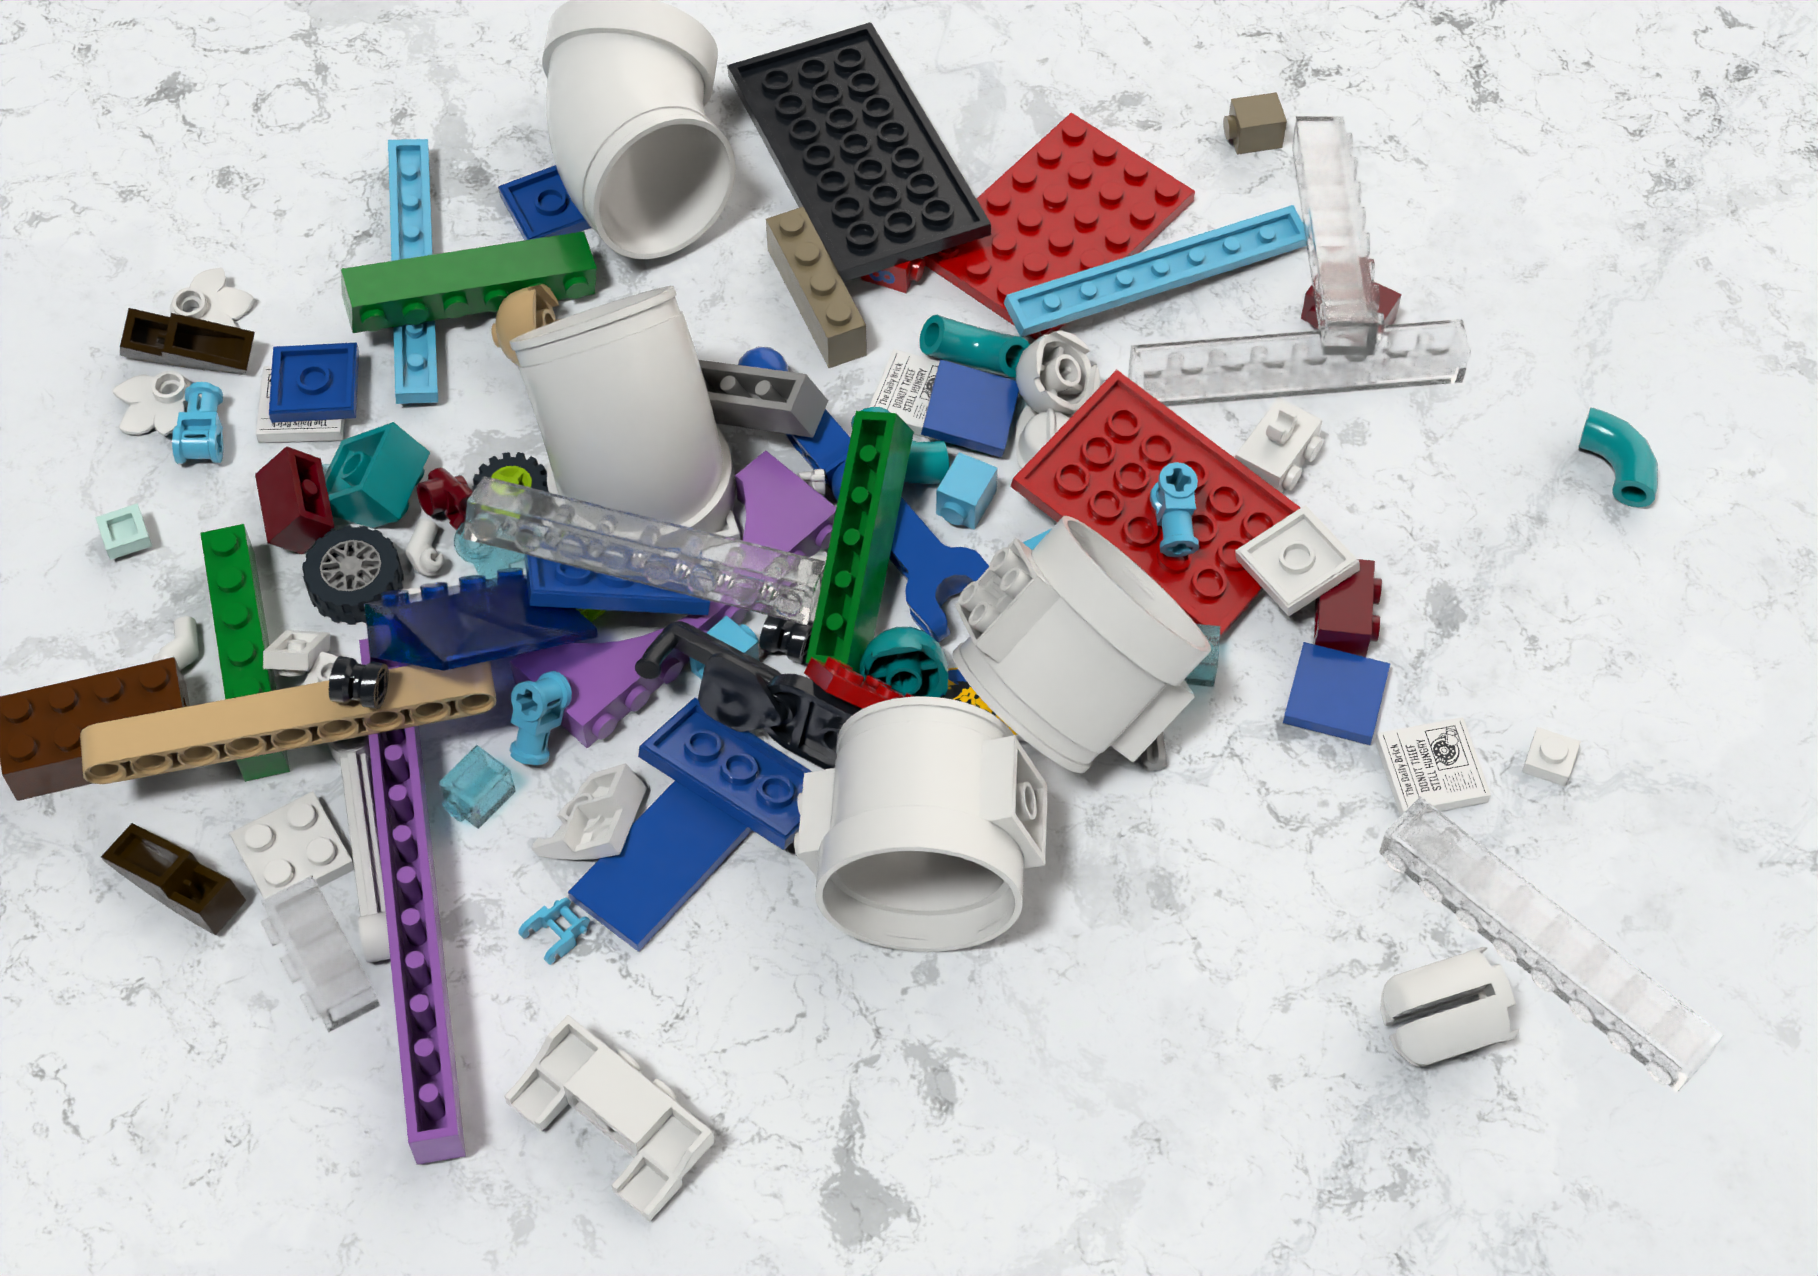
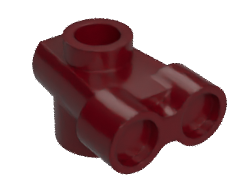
[417,468,479,536]

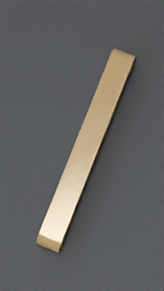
[80,654,496,784]

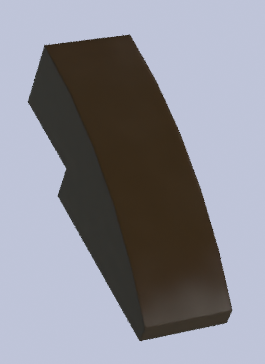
[120,308,255,373]
[101,823,247,935]

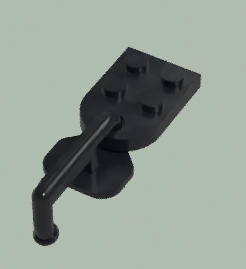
[635,621,862,770]

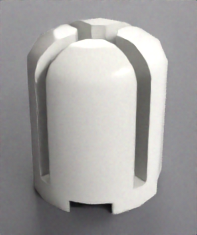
[1380,947,1519,1067]

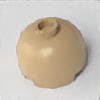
[491,284,560,366]

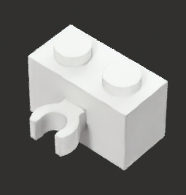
[1235,397,1323,493]

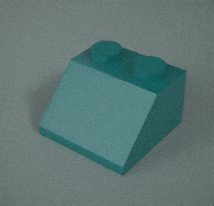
[324,422,430,528]

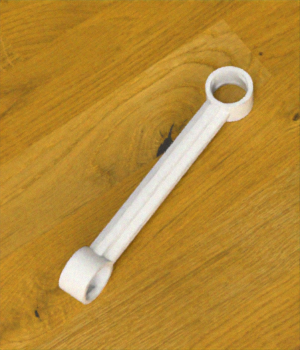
[328,735,390,963]

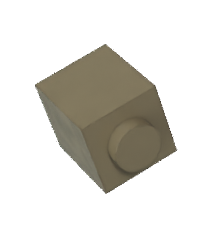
[1223,92,1287,155]

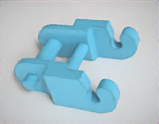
[518,898,590,965]

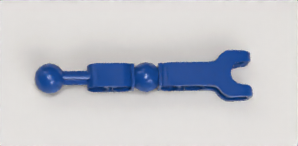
[738,346,989,643]

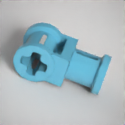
[172,382,224,464]
[1150,462,1199,557]
[510,671,572,765]

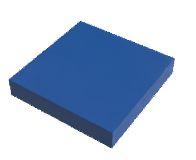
[498,165,591,240]
[269,342,359,423]
[921,359,1019,458]
[1283,642,1390,745]

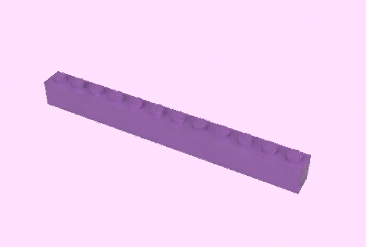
[359,633,466,1165]

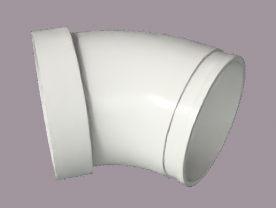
[542,0,736,259]
[510,286,736,553]

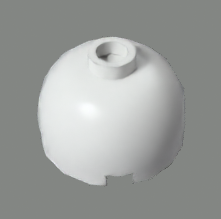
[1016,330,1100,416]

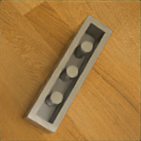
[766,207,867,368]

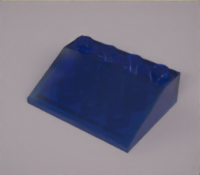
[364,568,598,671]

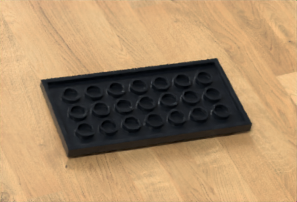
[727,22,991,282]

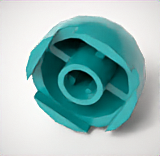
[860,627,948,697]

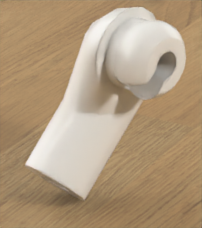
[405,518,444,576]
[152,616,199,670]

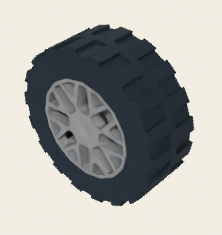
[302,526,404,625]

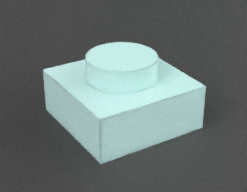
[95,503,152,560]

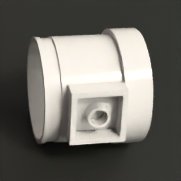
[953,516,1211,773]
[794,696,1047,952]

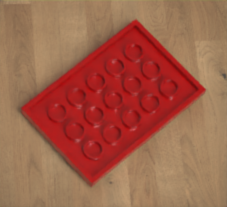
[922,112,1195,340]
[1010,369,1301,644]

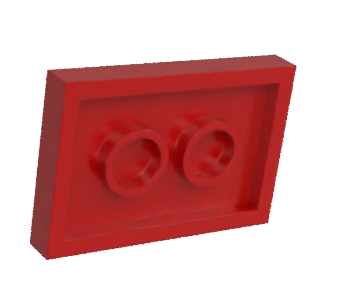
[804,656,916,709]

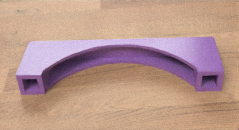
[510,450,837,748]

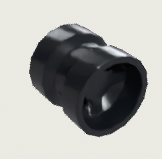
[759,607,814,664]
[328,656,389,709]

